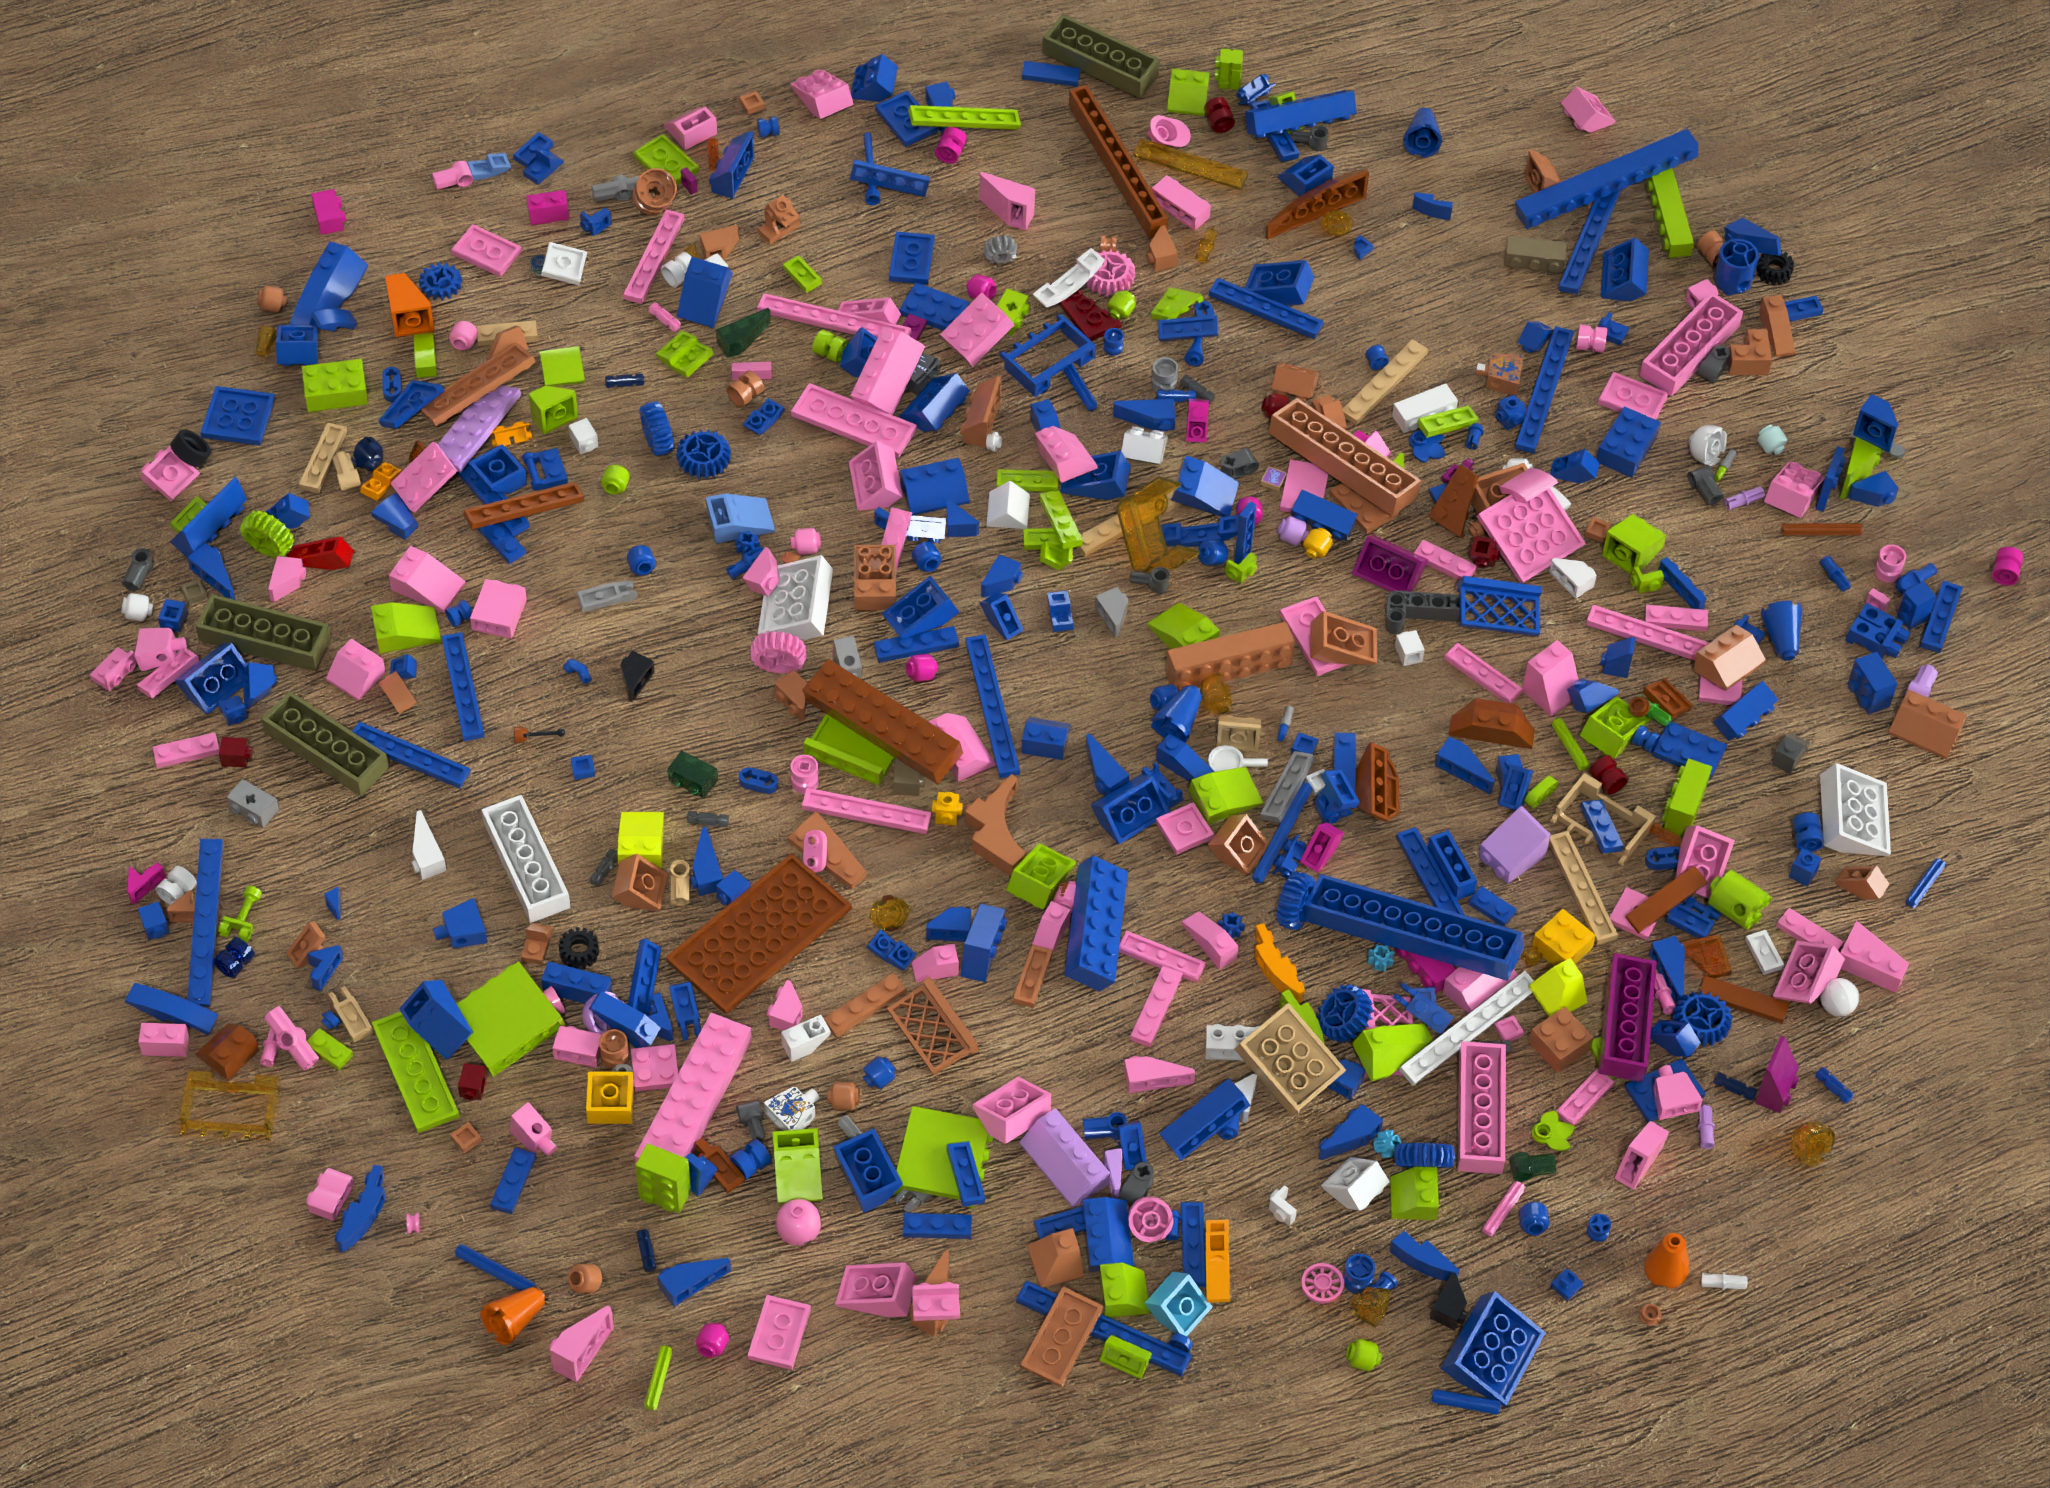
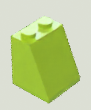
[1602,514,1666,575]

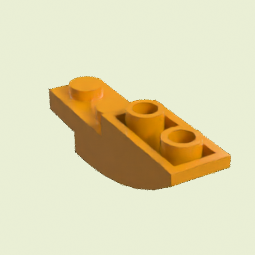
[1254,923,1305,1004]
[1206,1219,1230,1303]

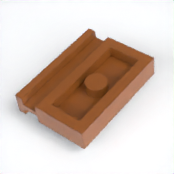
[1642,678,1693,719]

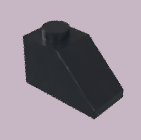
[620,651,655,702]
[1430,1273,1468,1331]

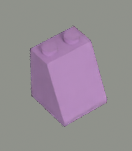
[1479,806,1551,884]

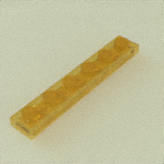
[1133,138,1248,190]

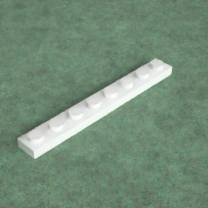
[1399,971,1534,1086]

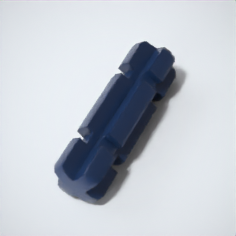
[605,373,644,388]
[1714,1072,1757,1100]
[637,1229,656,1272]

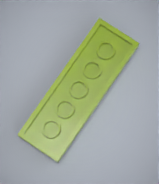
[371,1012,460,1133]

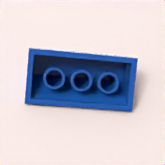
[170,477,247,557]

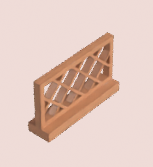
[887,977,979,1075]

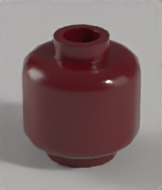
[1261,393,1290,419]

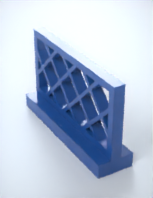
[1457,576,1542,636]

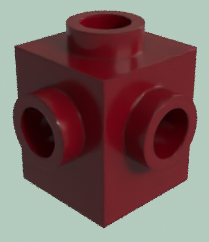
[1469,536,1500,568]

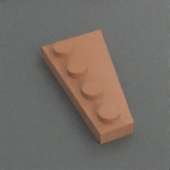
[788,811,866,889]

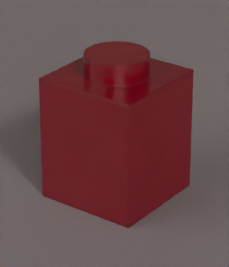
[219,737,253,768]

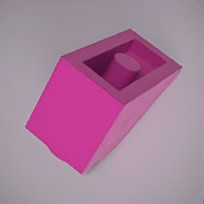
[1300,822,1345,873]

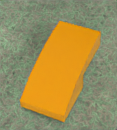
[360,462,402,501]

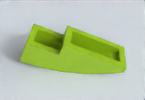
[413,333,437,378]

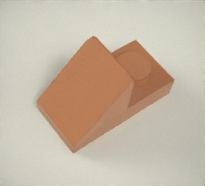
[1312,395,1347,429]
[167,890,195,923]
[286,922,326,968]
[521,923,554,965]

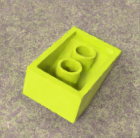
[617,812,664,868]

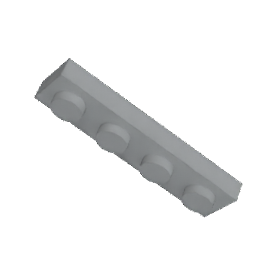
[1260,751,1315,823]

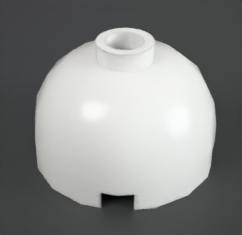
[1689,425,1727,466]

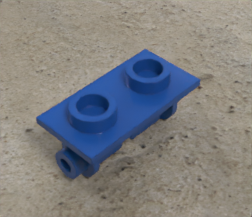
[1237,74,1276,106]
[1272,834,1306,879]

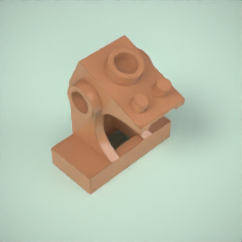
[758,195,800,245]

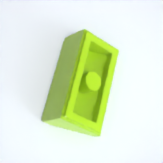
[1099,1335,1152,1379]

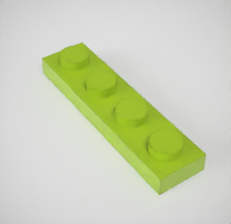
[1040,490,1083,549]

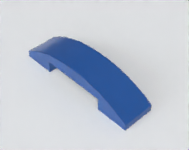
[1160,515,1239,547]

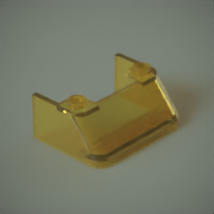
[1117,476,1200,573]

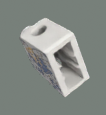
[764,1087,820,1131]

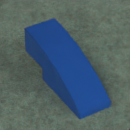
[1390,1230,1460,1281]

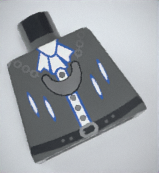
[906,353,940,395]

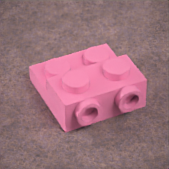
[140,446,200,502]

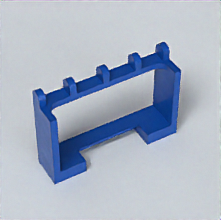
[999,313,1096,397]

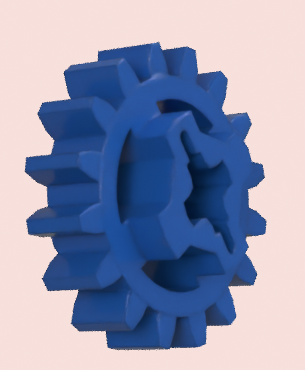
[419,262,462,301]

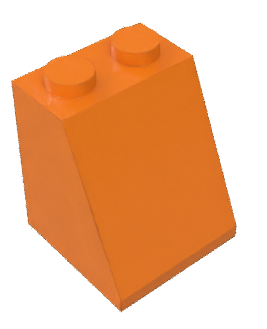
[385,273,435,337]

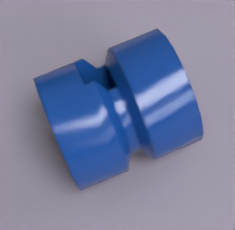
[1792,812,1824,852]
[729,1139,772,1181]
[1343,1254,1375,1294]

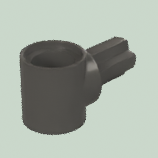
[1291,126,1328,151]
[1130,567,1170,594]
[736,1099,765,1141]

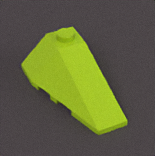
[1352,1023,1433,1082]

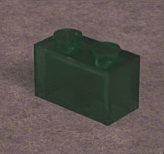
[668,750,718,798]

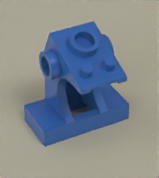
[1315,769,1360,824]

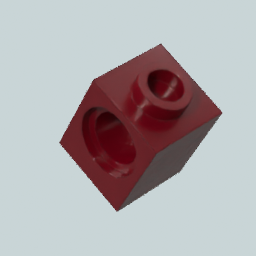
[458,1063,488,1101]

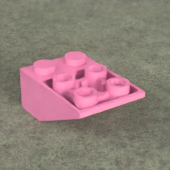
[790,70,853,119]
[980,172,1035,231]
[1764,462,1826,518]

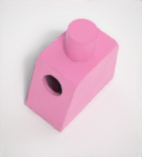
[134,628,187,671]
[1653,1065,1703,1120]
[510,1102,557,1156]

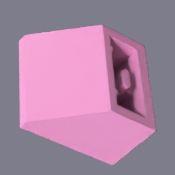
[664,107,717,150]

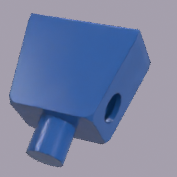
[433,898,488,948]

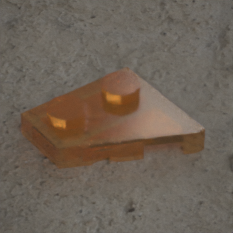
[1681,934,1732,978]

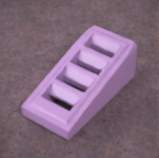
[1103,1148,1122,1199]

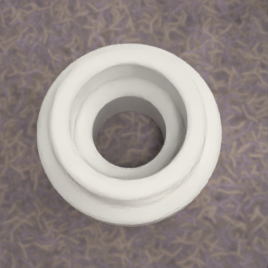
[986,432,1002,452]

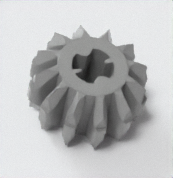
[984,234,1017,265]

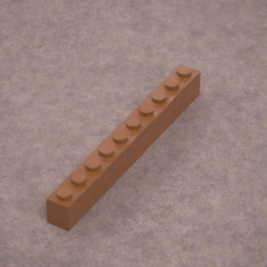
[1069,85,1168,239]

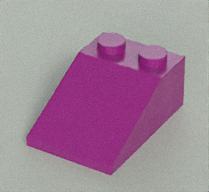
[1755,1036,1800,1113]

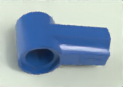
[1083,1112,1127,1140]

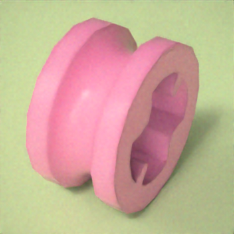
[407,1213,420,1234]

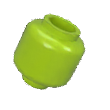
[1107,290,1136,320]
[601,464,630,495]
[1346,1338,1382,1372]

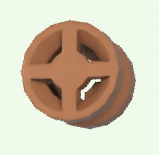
[1100,235,1117,253]

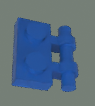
[1666,896,1721,941]

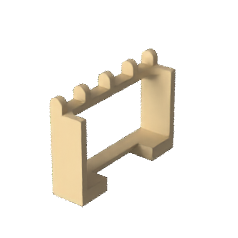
[1550,773,1656,866]

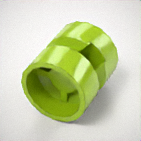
[812,329,849,364]

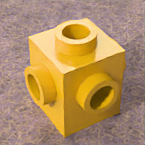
[932,792,963,826]

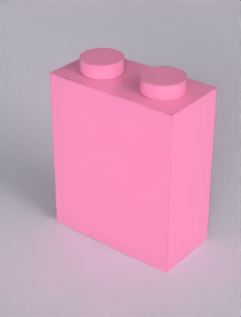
[470,579,527,639]

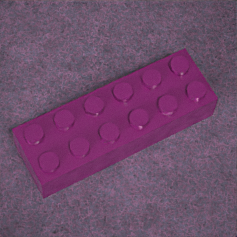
[1598,953,1657,1082]

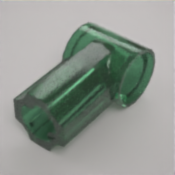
[1509,1152,1556,1182]

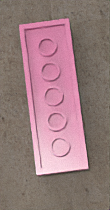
[791,383,917,458]

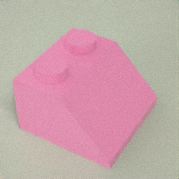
[1561,86,1616,133]
[326,639,386,701]

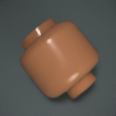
[257,285,287,313]
[827,1082,860,1111]
[568,1264,602,1293]

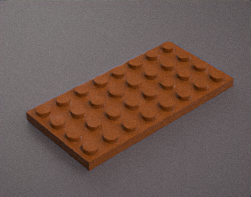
[665,853,852,1015]

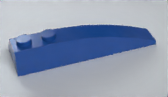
[289,241,368,325]

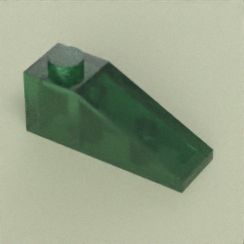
[716,308,771,358]

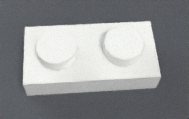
[1745,930,1784,975]

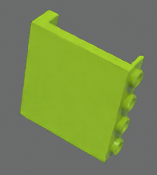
[803,714,896,786]
[456,961,566,1077]
[894,1106,994,1209]

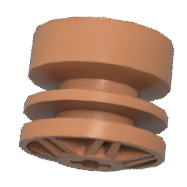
[632,168,677,216]

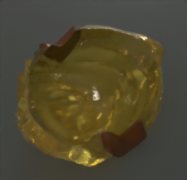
[870,895,912,932]

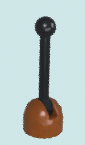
[514,726,565,744]

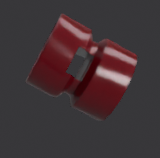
[1204,97,1235,133]
[1589,755,1629,795]

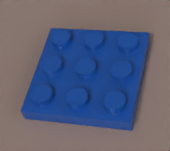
[200,386,275,446]

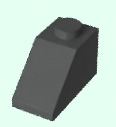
[1772,733,1810,774]

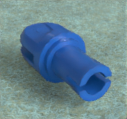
[726,547,764,580]
[1896,563,1937,594]

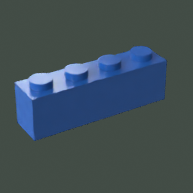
[1159,1078,1251,1161]

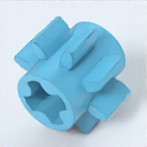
[1367,944,1394,972]
[1373,1130,1401,1158]

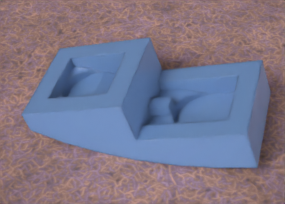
[467,153,511,180]

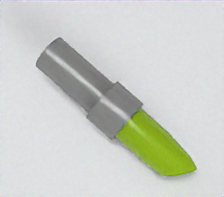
[1714,450,1737,482]

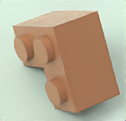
[1727,329,1772,375]

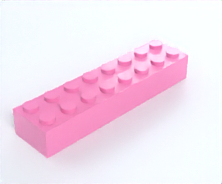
[634,1013,752,1165]

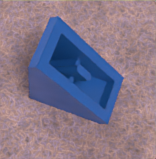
[946,500,979,537]

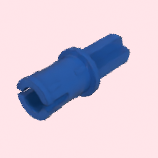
[1820,556,1851,592]

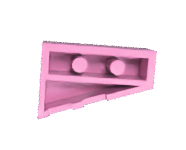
[1840,920,1909,993]

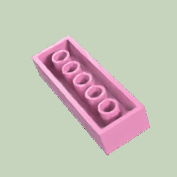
[1640,292,1743,396]
[1457,1041,1506,1174]

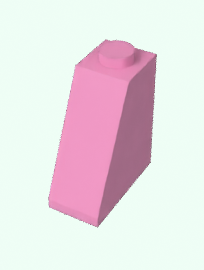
[1614,1121,1669,1190]

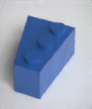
[960,903,1008,982]

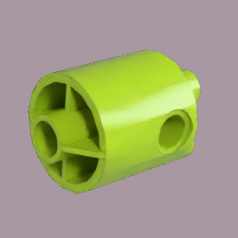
[1708,870,1772,930]

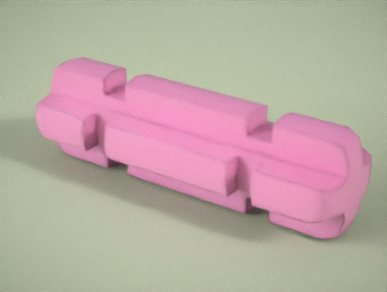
[649,302,681,332]

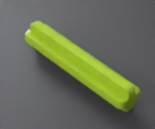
[1552,718,1590,771]
[644,1345,672,1411]

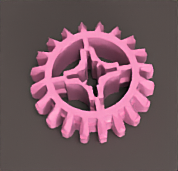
[1086,249,1135,297]
[750,630,807,674]

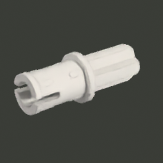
[1701,1272,1748,1290]

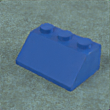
[709,131,754,199]
[1601,237,1649,302]
[899,373,970,432]
[900,458,970,516]
[175,643,247,714]
[1091,774,1170,844]
[833,1129,903,1213]
[1081,1197,1134,1272]

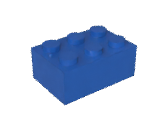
[1596,406,1661,478]

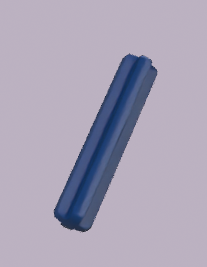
[1063,364,1097,411]
[1905,858,1946,908]
[1432,1389,1501,1415]

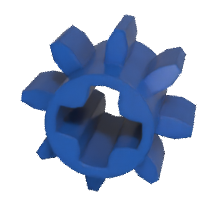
[735,531,760,554]
[1218,912,1245,938]

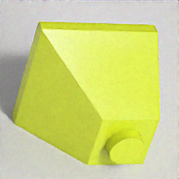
[1528,958,1588,1017]

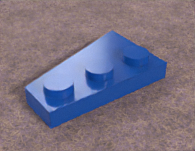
[378,380,445,429]
[1816,446,1846,512]

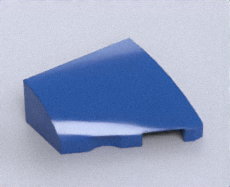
[371,493,418,540]

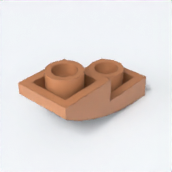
[378,671,417,714]

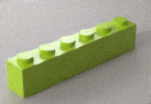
[1646,168,1694,258]

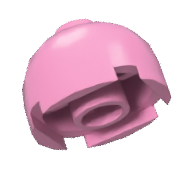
[1128,1196,1174,1243]
[776,1199,821,1246]

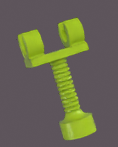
[218,886,262,943]

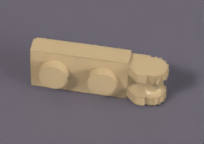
[328,986,374,1042]

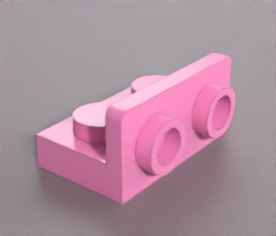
[90,647,138,691]
[912,1282,960,1321]

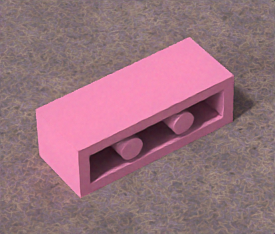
[1152,175,1211,231]

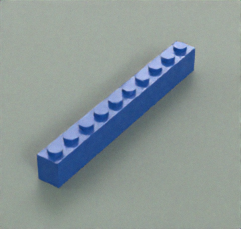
[1515,129,1699,229]

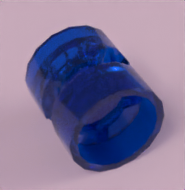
[213,937,255,979]

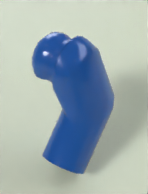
[563,659,592,684]

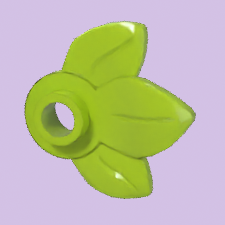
[1531,1111,1575,1151]

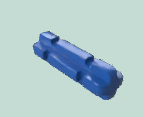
[1157,390,1196,402]
[1815,1067,1854,1104]

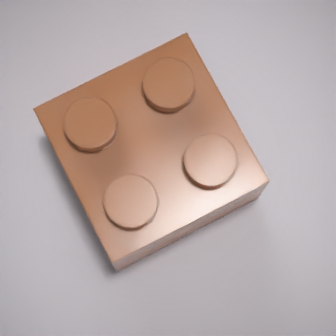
[1529,1007,1594,1073]

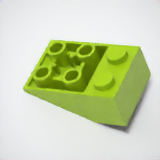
[772,1128,823,1204]

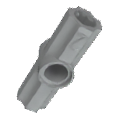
[591,175,640,202]

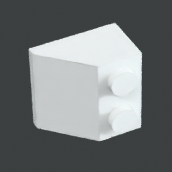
[1321,1157,1390,1211]

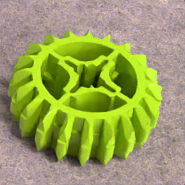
[240,511,294,559]

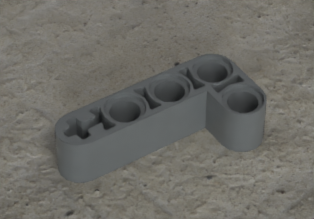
[1385,591,1467,634]

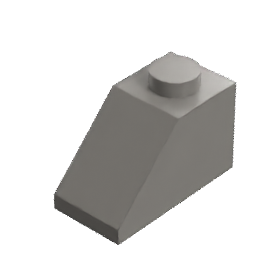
[1095,587,1129,638]

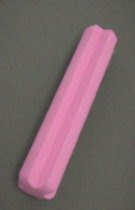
[1482,1181,1525,1237]

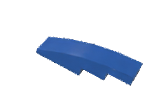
[125,983,219,1035]

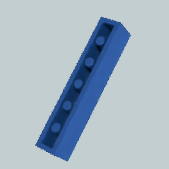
[1245,89,1357,138]

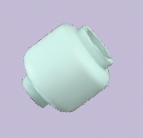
[1757,424,1788,455]

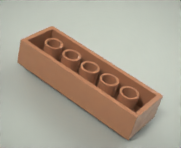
[1166,622,1294,690]

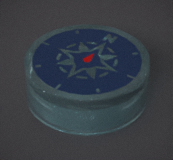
[530,255,546,274]

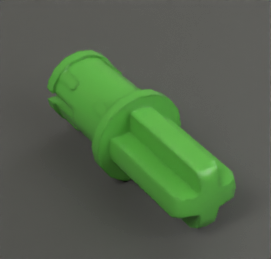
[1639,695,1672,726]

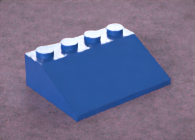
[1441,1291,1546,1406]

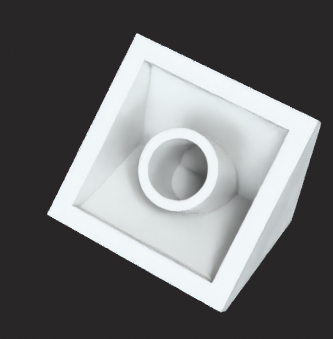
[987,481,1030,529]

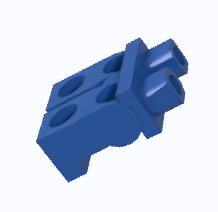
[1845,603,1911,659]

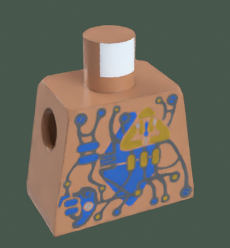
[1476,354,1523,396]

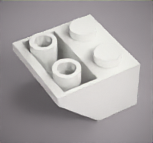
[1121,426,1168,464]

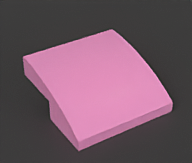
[1499,468,1558,502]

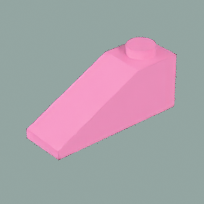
[838,297,901,324]
[1181,911,1238,970]
[1124,1056,1195,1093]

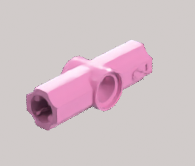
[264,1006,319,1071]

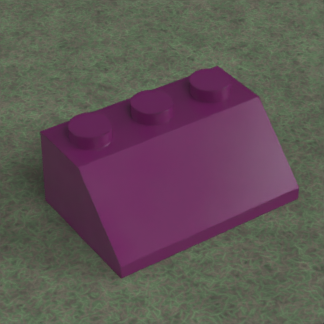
[1352,535,1428,592]

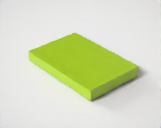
[633,134,700,185]

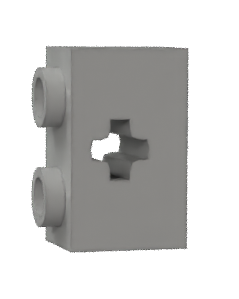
[227,779,279,828]

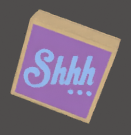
[1261,466,1287,491]

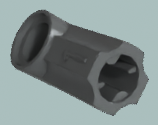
[1688,465,1724,506]
[122,548,154,592]

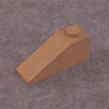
[1759,295,1795,357]

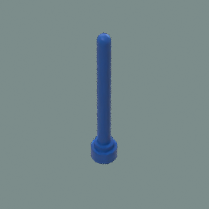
[864,132,881,205]

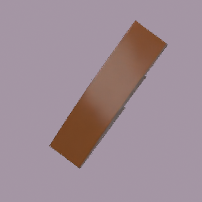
[1625,866,1708,934]

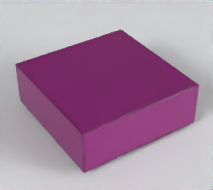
[680,167,697,195]

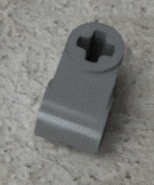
[1697,345,1730,383]
[1220,448,1259,479]
[1119,1162,1154,1205]

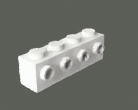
[1205,1024,1260,1061]

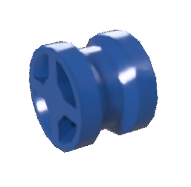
[1365,345,1389,370]
[1587,1214,1611,1242]

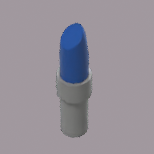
[1277,706,1294,741]

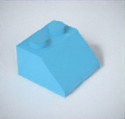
[1145,1272,1212,1336]

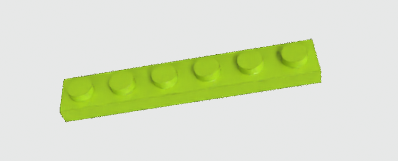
[908,105,1021,130]

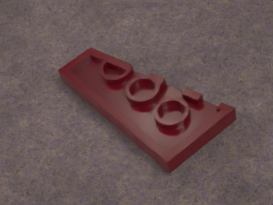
[1050,282,1122,341]

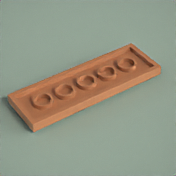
[420,342,536,426]

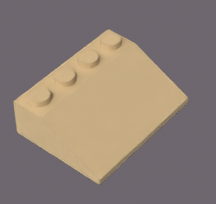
[1235,1003,1346,1117]

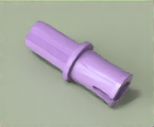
[1724,487,1765,511]
[1697,1105,1715,1149]

